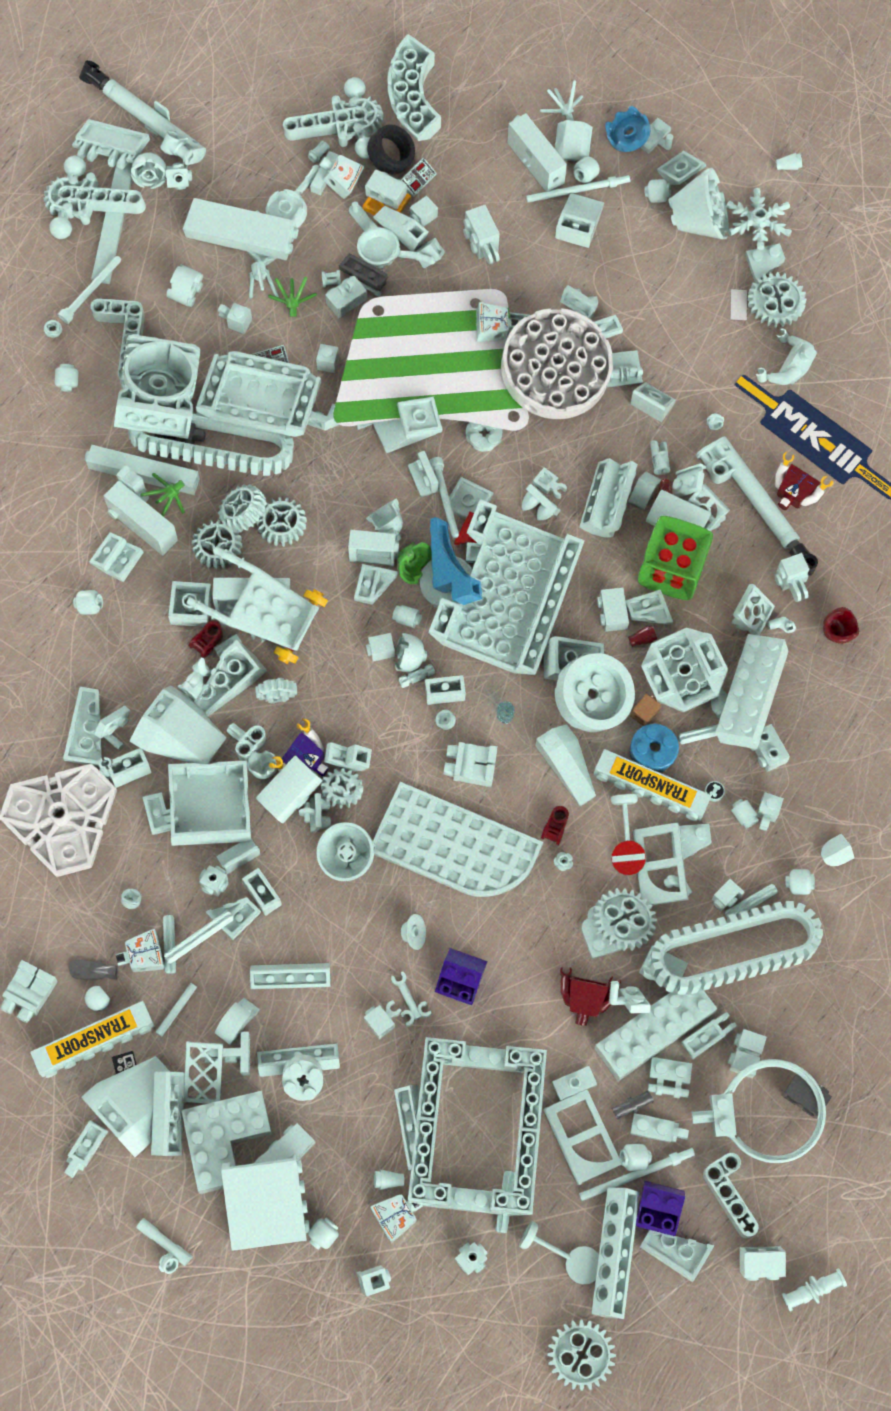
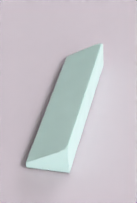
[250,963,331,989]
[257,1043,340,1077]
[394,1085,420,1171]

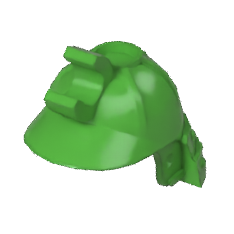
[398,541,432,584]

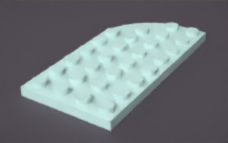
[372,782,543,897]

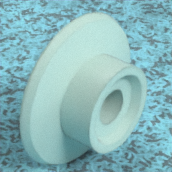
[401,914,426,950]

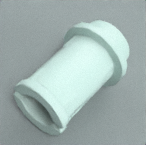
[308,140,330,163]

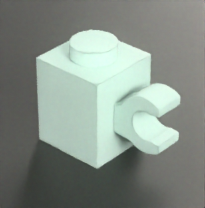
[218,303,252,334]
[757,792,784,831]
[364,1000,401,1040]

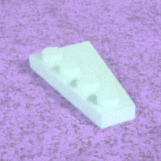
[63,687,102,767]

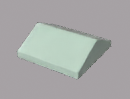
[657,151,706,185]

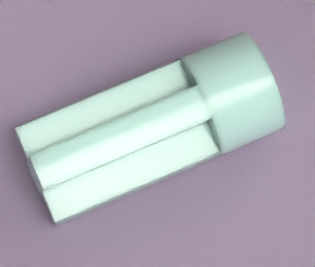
[213,634,242,657]

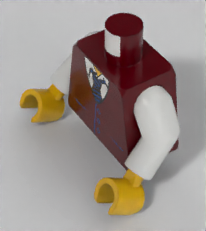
[775,451,833,510]

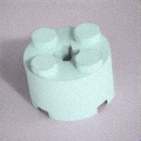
[167,264,203,307]
[282,1054,323,1101]

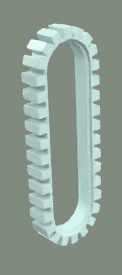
[128,412,294,476]
[649,901,823,995]

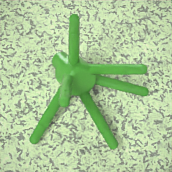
[268,277,317,317]
[140,473,185,517]

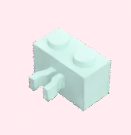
[325,276,367,319]

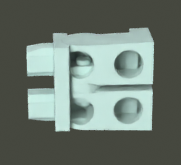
[443,742,498,787]
[1,960,58,1023]

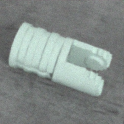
[650,440,670,475]

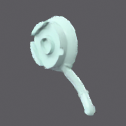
[265,165,320,228]
[357,227,435,269]

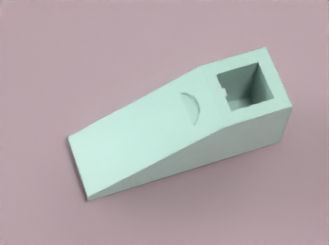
[373,206,429,252]

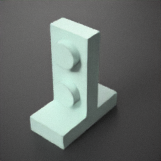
[200,1032,250,1076]

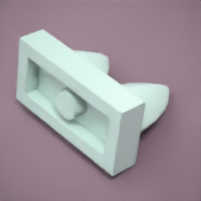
[560,285,598,319]
[522,484,561,520]

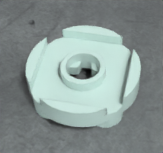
[466,422,503,452]

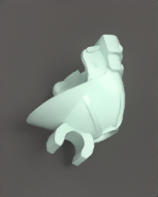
[366,498,403,541]

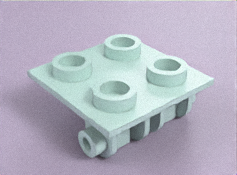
[607,350,643,387]

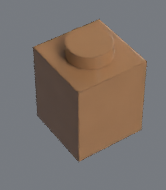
[630,694,661,726]

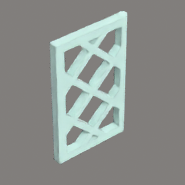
[184,1041,223,1103]

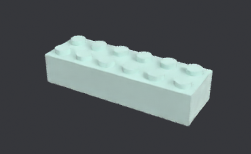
[716,634,788,749]
[594,987,717,1082]

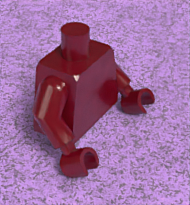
[560,967,621,1026]

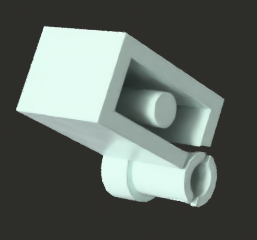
[99,748,152,788]

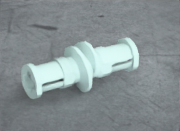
[782,1268,847,1312]

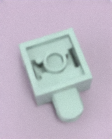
[463,205,500,264]

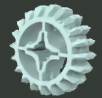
[218,484,267,533]
[256,497,307,547]
[192,519,243,569]

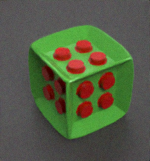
[638,516,713,600]

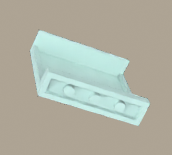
[221,1154,310,1251]

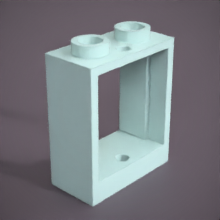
[348,530,399,566]

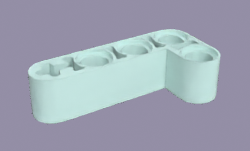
[703,1153,758,1238]

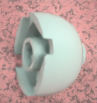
[131,153,166,189]
[395,633,427,672]

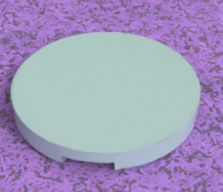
[420,557,472,608]

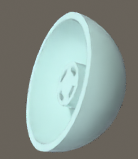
[317,822,374,881]

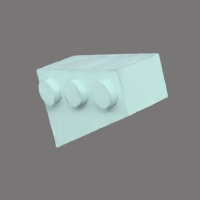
[254,1123,315,1163]

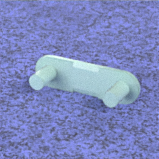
[349,202,377,232]

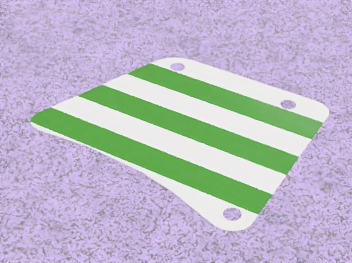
[333,289,529,431]

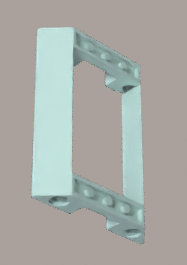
[408,1037,547,1216]

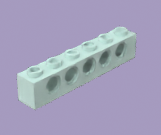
[592,1188,640,1319]

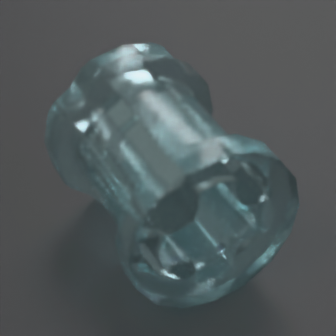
[497,701,515,724]

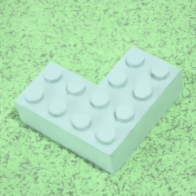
[181,1091,272,1194]

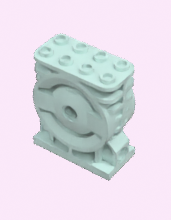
[114,334,200,439]

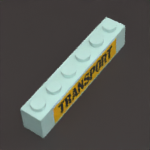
[594,749,712,821]
[30,1001,154,1078]

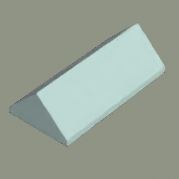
[151,1072,185,1156]

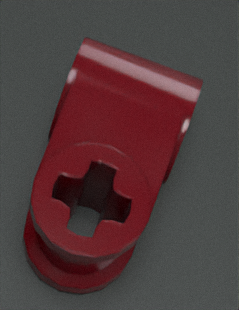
[188,621,223,658]
[540,806,569,846]

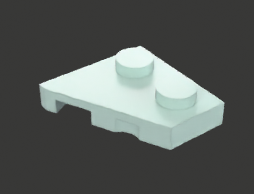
[745,243,785,283]
[354,564,398,605]
[626,590,673,625]
[670,824,712,860]
[206,897,261,940]

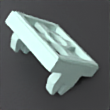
[687,484,730,531]
[731,584,775,635]

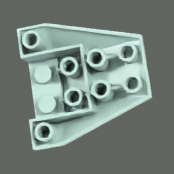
[130,686,226,764]
[81,1056,170,1157]

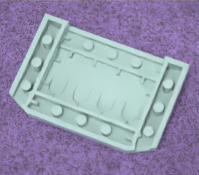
[196,351,321,437]

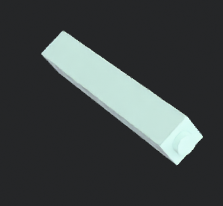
[85,445,200,495]

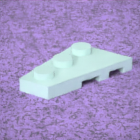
[640,1230,714,1282]

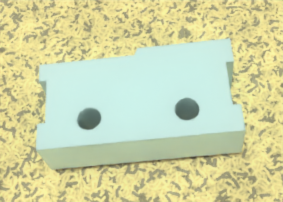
[116,465,149,502]

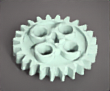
[747,272,807,328]
[592,888,657,951]
[547,1320,616,1391]

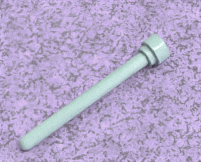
[57,256,121,324]
[429,457,459,538]

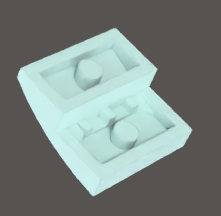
[89,532,144,582]

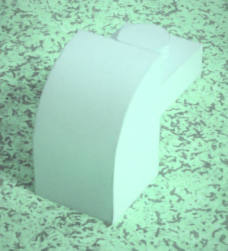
[324,742,372,771]
[215,998,260,1045]

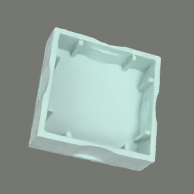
[168,761,251,846]

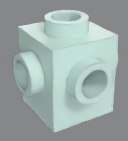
[166,163,192,190]
[199,865,229,897]
[455,1242,488,1276]

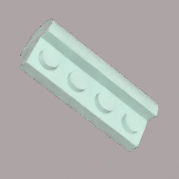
[580,458,638,537]

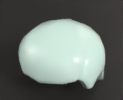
[247,750,278,779]

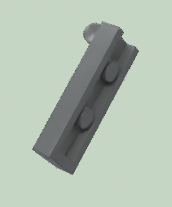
[339,253,388,291]

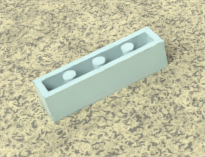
[310,151,338,195]

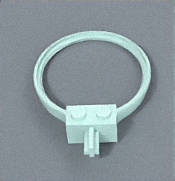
[692,1059,826,1163]

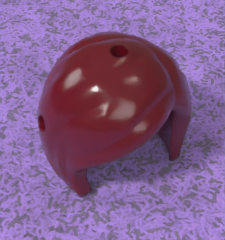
[823,607,860,644]

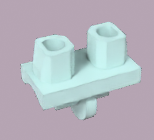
[299,793,331,833]

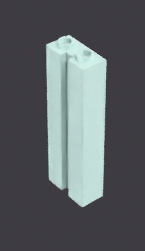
[183,198,299,260]

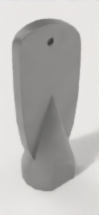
[69,960,118,980]

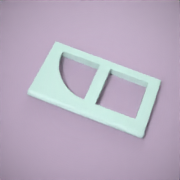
[633,822,688,905]
[543,1090,621,1185]

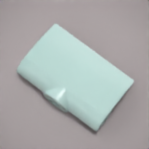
[646,490,712,528]
[256,756,323,823]

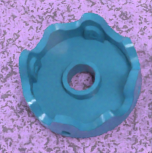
[605,106,651,152]
[630,724,679,773]

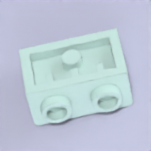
[408,451,438,497]

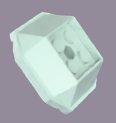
[641,628,728,712]

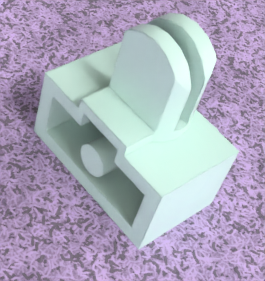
[774,553,809,602]

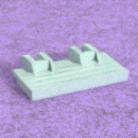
[72,119,150,170]

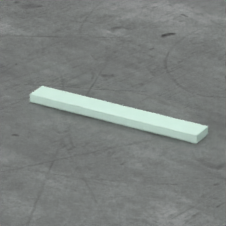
[91,162,133,284]

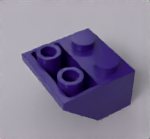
[435,948,488,1005]
[636,1180,685,1236]

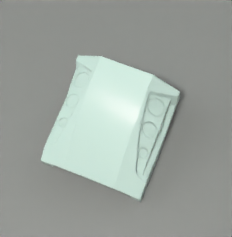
[555,120,593,162]

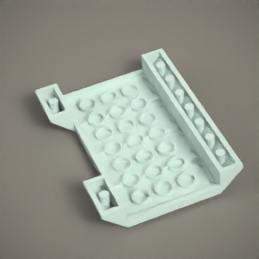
[428,499,584,675]

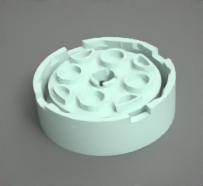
[555,653,635,733]

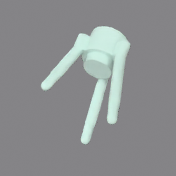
[249,262,279,298]

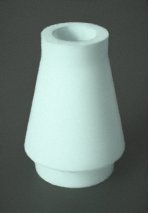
[776,152,802,170]
[374,1169,404,1190]

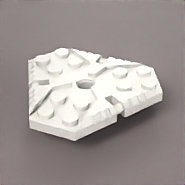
[0,764,117,877]

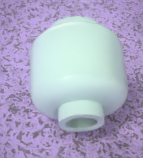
[573,156,600,183]
[645,179,671,203]
[55,364,79,392]
[73,590,103,615]
[786,869,815,895]
[620,1144,652,1171]
[308,1217,339,1250]

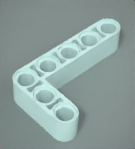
[90,299,145,384]

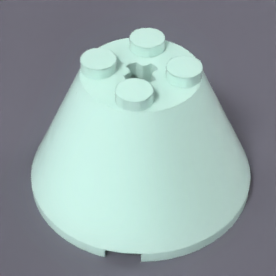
[669,168,729,240]

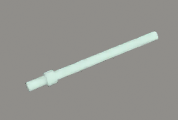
[526,175,630,203]
[579,1148,695,1201]

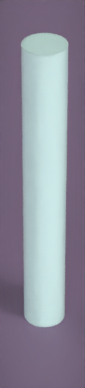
[155,983,197,1037]

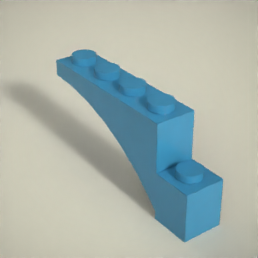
[430,517,482,605]

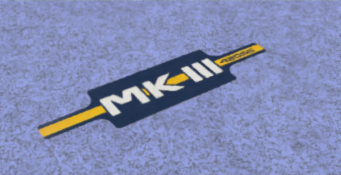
[735,375,891,500]

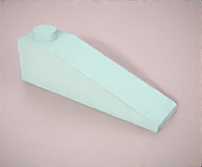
[194,640,267,717]
[535,724,596,806]

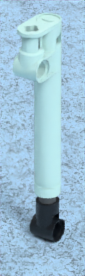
[79,60,206,165]
[696,436,818,576]

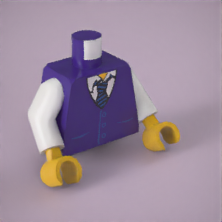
[269,718,329,776]

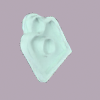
[581,906,629,960]

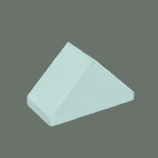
[628,472,662,510]

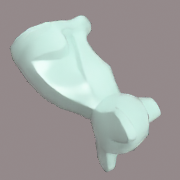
[178,657,213,700]

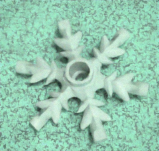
[726,188,792,250]

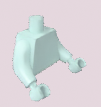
[756,328,817,385]

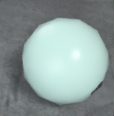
[85,986,110,1011]

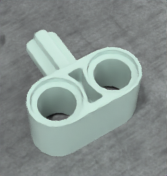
[227,723,267,761]

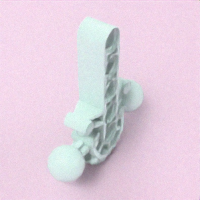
[283,77,384,159]
[44,155,146,239]

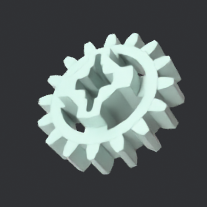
[255,678,297,704]
[321,768,363,809]

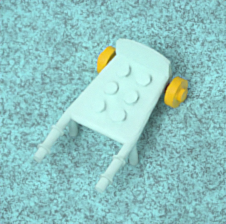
[186,546,328,664]

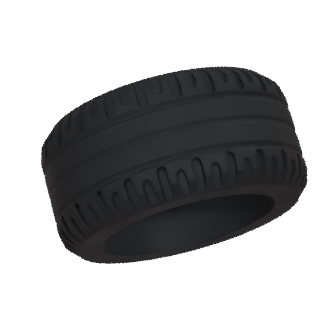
[367,125,415,174]

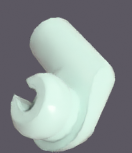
[767,617,796,633]
[664,875,693,896]

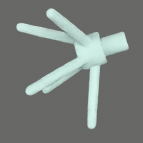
[540,80,583,121]

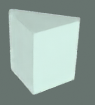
[631,382,676,422]

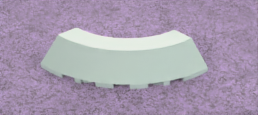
[388,34,441,141]

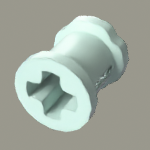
[322,270,341,288]

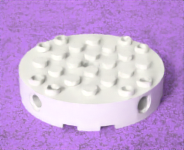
[501,308,613,419]

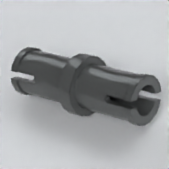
[612,1090,654,1120]

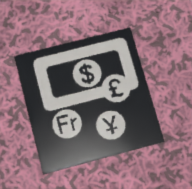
[112,1051,137,1074]

